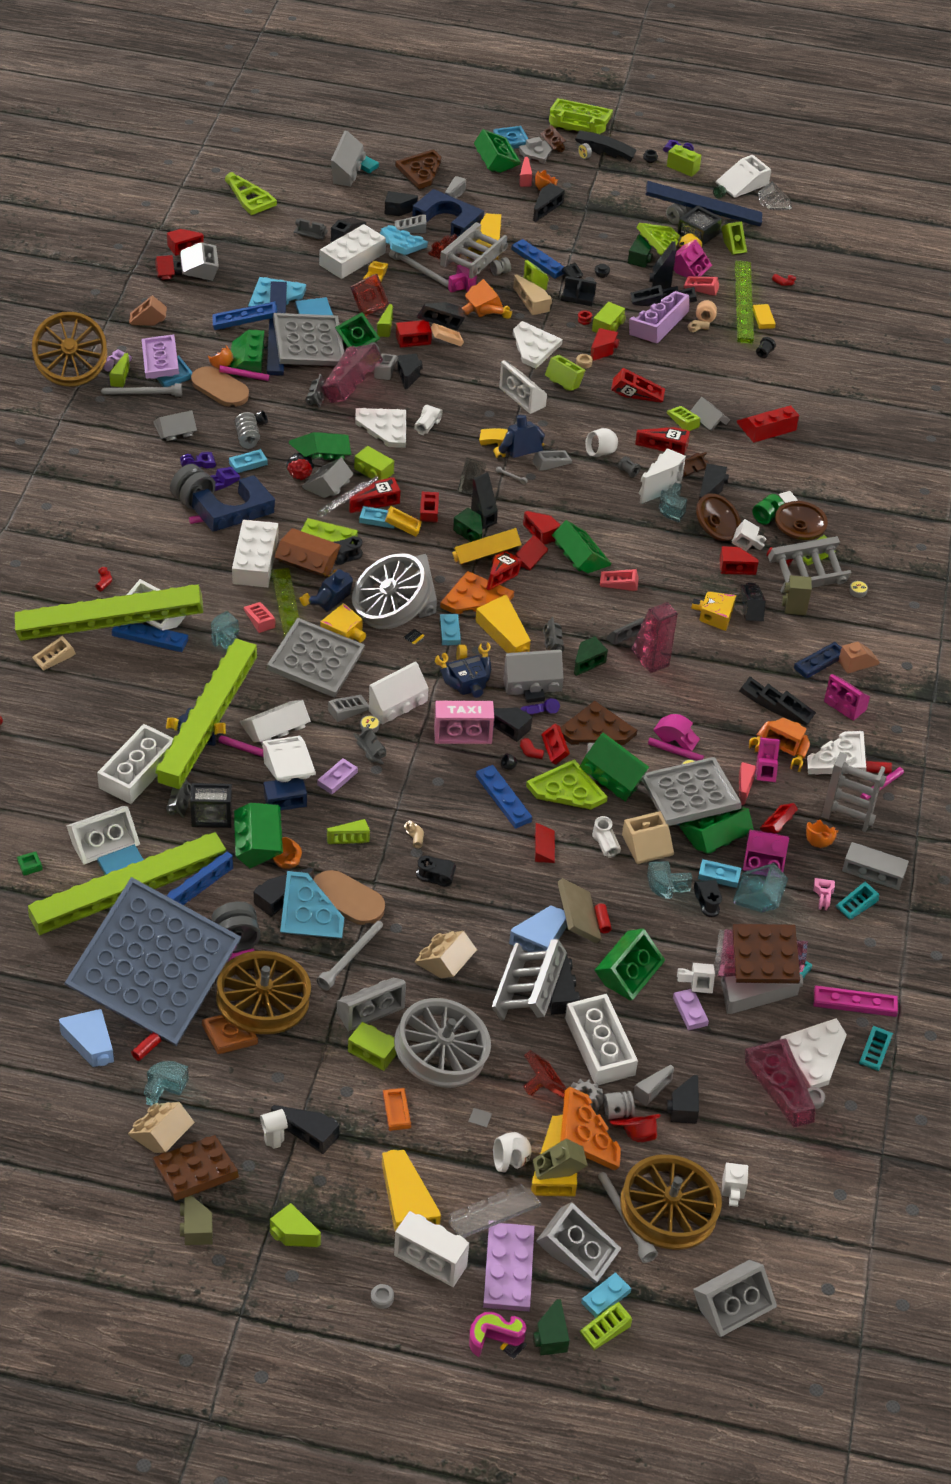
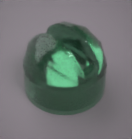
[713,185,727,198]

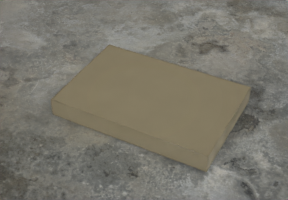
[558,878,602,944]

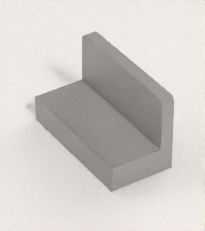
[690,397,730,431]

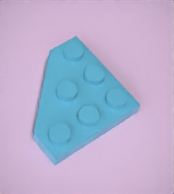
[380,225,428,255]
[248,277,306,307]
[280,871,344,939]

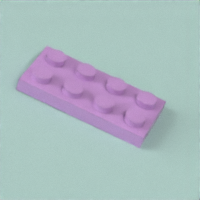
[142,334,179,379]
[483,1222,534,1312]

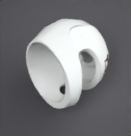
[586,428,618,457]
[493,1132,532,1173]

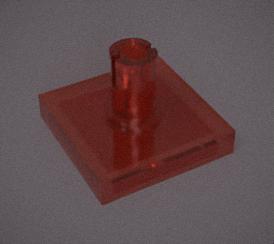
[350,274,389,316]
[523,1050,567,1099]

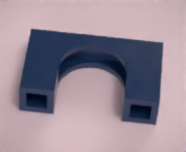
[412,189,484,238]
[192,475,275,532]

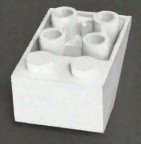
[716,155,771,198]
[639,448,686,504]
[262,736,316,782]

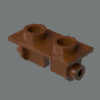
[540,125,566,152]
[683,452,709,477]

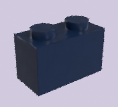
[264,778,307,811]

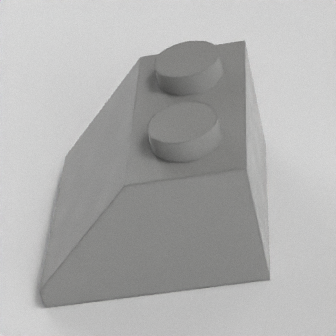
[153,410,197,441]
[302,457,353,498]

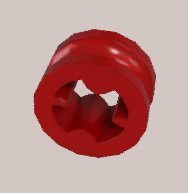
[578,310,592,325]

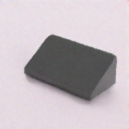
[606,617,644,645]

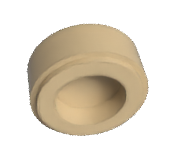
[576,354,593,369]

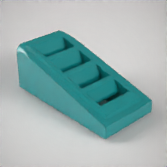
[836,881,879,920]
[859,1026,893,1071]

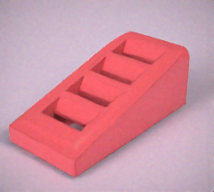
[519,157,532,187]
[684,276,719,296]
[600,569,638,591]
[244,602,275,633]
[739,762,756,806]

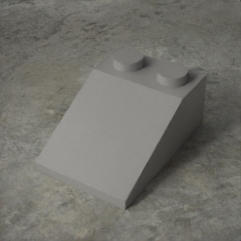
[536,1202,621,1283]

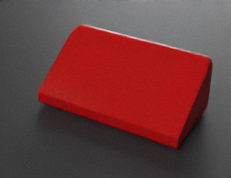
[515,535,548,571]
[535,823,555,863]

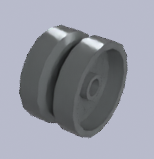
[170,464,215,510]
[211,901,261,953]

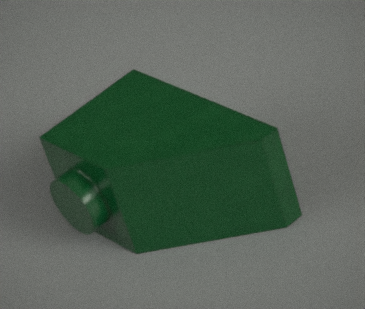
[628,234,653,268]
[574,636,608,676]
[533,1299,570,1356]

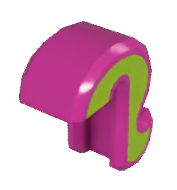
[469,1312,526,1357]

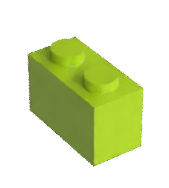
[667,145,702,177]
[592,302,626,333]
[545,355,586,391]
[354,446,394,481]
[348,1022,397,1071]

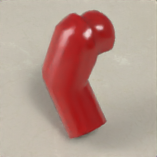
[772,274,796,286]
[95,567,112,592]
[520,738,544,760]

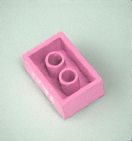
[434,701,494,744]

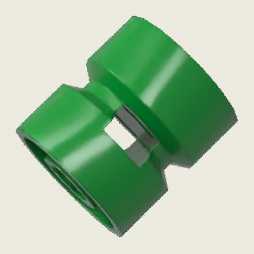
[752,494,784,525]

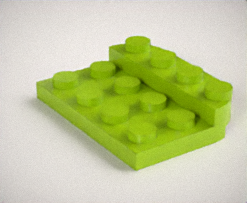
[549,98,613,135]

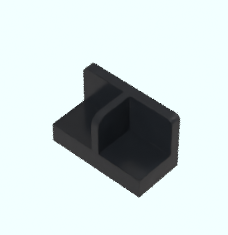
[561,276,597,307]

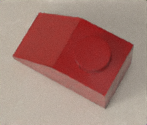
[167,229,204,256]
[155,255,174,280]
[590,328,620,361]
[523,511,561,545]
[719,546,759,575]

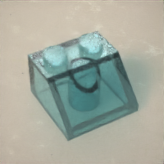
[733,863,788,912]

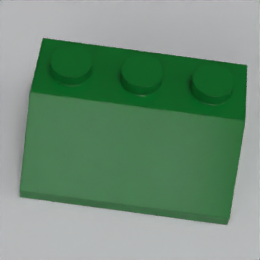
[474,129,521,173]
[228,330,265,376]
[289,432,352,460]
[552,520,612,573]
[580,732,649,802]
[234,803,283,869]
[679,806,754,853]
[594,928,665,1000]

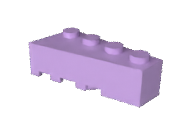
[629,291,689,343]

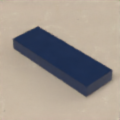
[794,642,842,679]

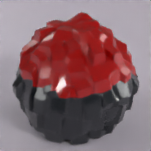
[286,453,314,480]

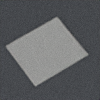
[468,1108,492,1127]

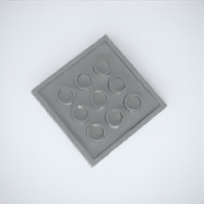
[273,313,346,366]
[266,618,365,698]
[642,757,741,826]

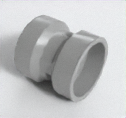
[490,257,511,276]

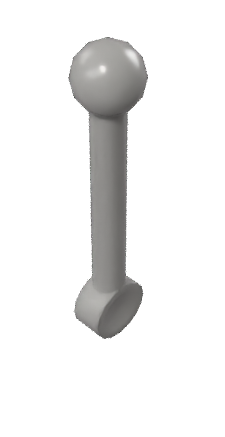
[496,467,528,485]

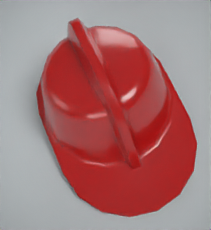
[610,1114,661,1142]

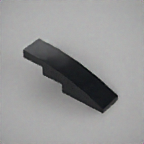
[575,131,637,162]
[630,285,697,306]
[739,677,816,726]

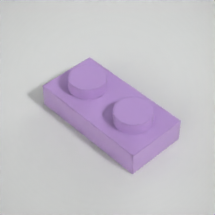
[317,758,358,794]
[673,989,709,1031]

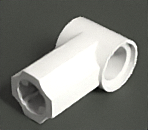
[414,405,443,435]
[592,816,621,858]
[260,1109,288,1149]

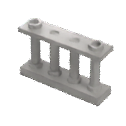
[440,222,508,279]
[768,536,851,594]
[821,752,887,832]
[492,939,567,1020]

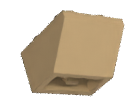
[622,811,674,864]
[415,931,477,978]
[128,1102,195,1153]

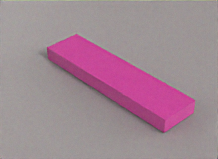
[813,986,898,1017]

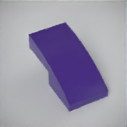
[211,467,240,491]

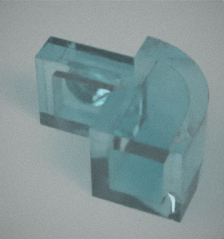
[659,482,688,522]
[211,611,239,649]
[647,861,692,899]
[144,1061,189,1106]

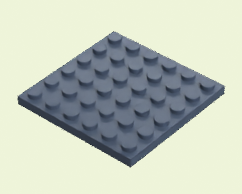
[65,877,241,1046]

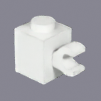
[732,519,766,552]
[677,963,715,993]
[722,1163,748,1207]

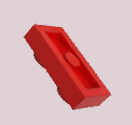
[541,723,570,765]
[760,803,798,834]

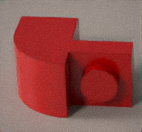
[420,491,439,522]

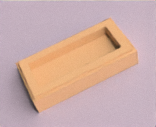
[430,323,464,347]

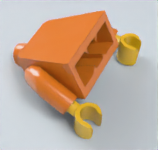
[462,279,512,319]
[749,718,810,772]

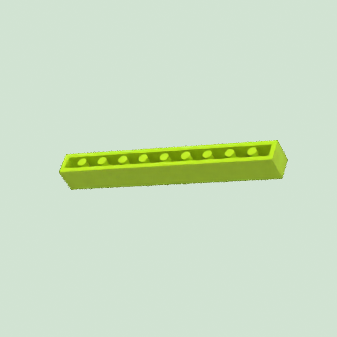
[15,584,203,641]
[155,639,257,789]
[28,832,226,935]

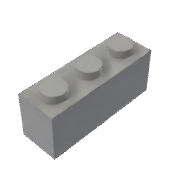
[842,842,909,890]

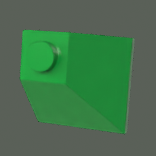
[335,312,380,355]

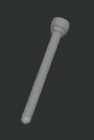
[389,250,449,288]
[101,383,182,397]
[316,921,383,991]
[598,1172,658,1263]

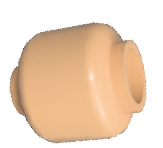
[696,300,717,323]

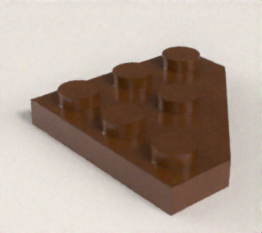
[395,149,442,189]
[560,701,638,745]

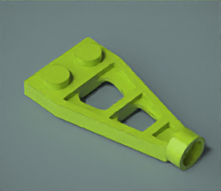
[225,172,277,215]

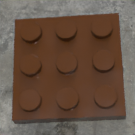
[732,924,800,984]
[152,1135,239,1201]

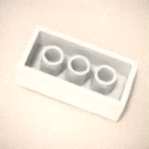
[319,224,386,279]
[232,520,278,588]
[97,724,173,804]
[565,994,638,1085]

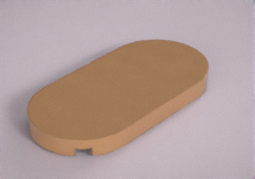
[191,366,249,407]
[313,870,385,925]

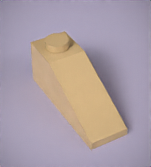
[513,275,552,315]

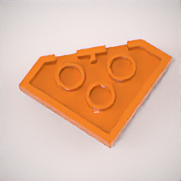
[440,571,514,614]
[560,1087,621,1171]

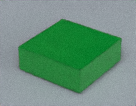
[17,851,43,876]

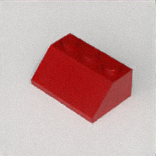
[737,405,799,443]

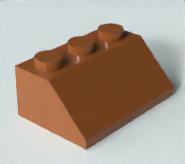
[274,528,341,578]

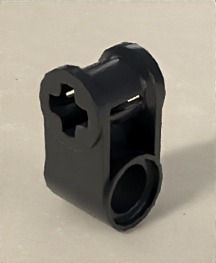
[334,536,363,565]
[416,855,456,887]
[694,879,722,917]

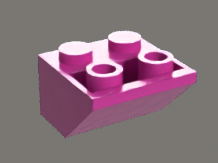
[674,239,712,278]
[824,674,870,721]
[743,829,789,877]

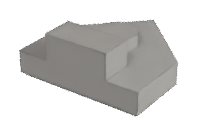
[519,137,552,164]

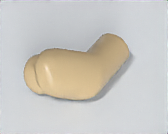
[688,320,710,332]
[404,821,424,848]

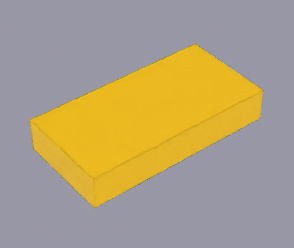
[752,304,776,329]
[385,506,422,537]

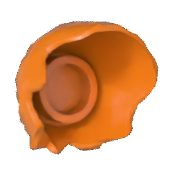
[535,170,558,191]
[208,346,233,369]
[806,819,838,848]
[273,837,302,870]

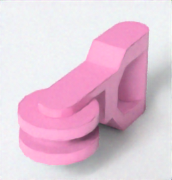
[813,878,835,911]

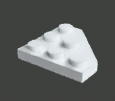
[513,321,563,369]
[355,408,406,448]
[807,731,866,775]
[780,1018,847,1088]

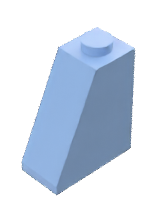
[509,905,568,952]
[59,1009,114,1067]

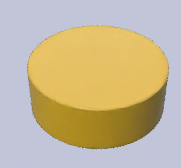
[456,645,467,660]

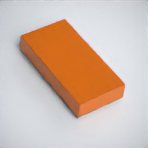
[383,1088,411,1131]

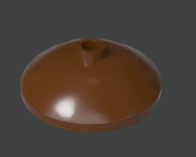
[696,493,741,541]
[775,501,828,540]

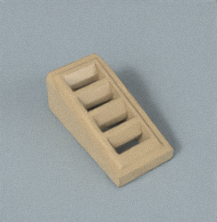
[32,636,76,671]

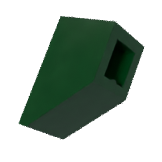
[453,508,482,542]

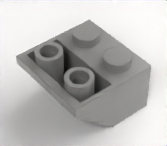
[180,242,219,281]

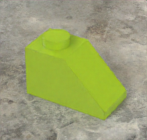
[721,221,747,255]
[523,260,549,290]
[270,1203,321,1247]

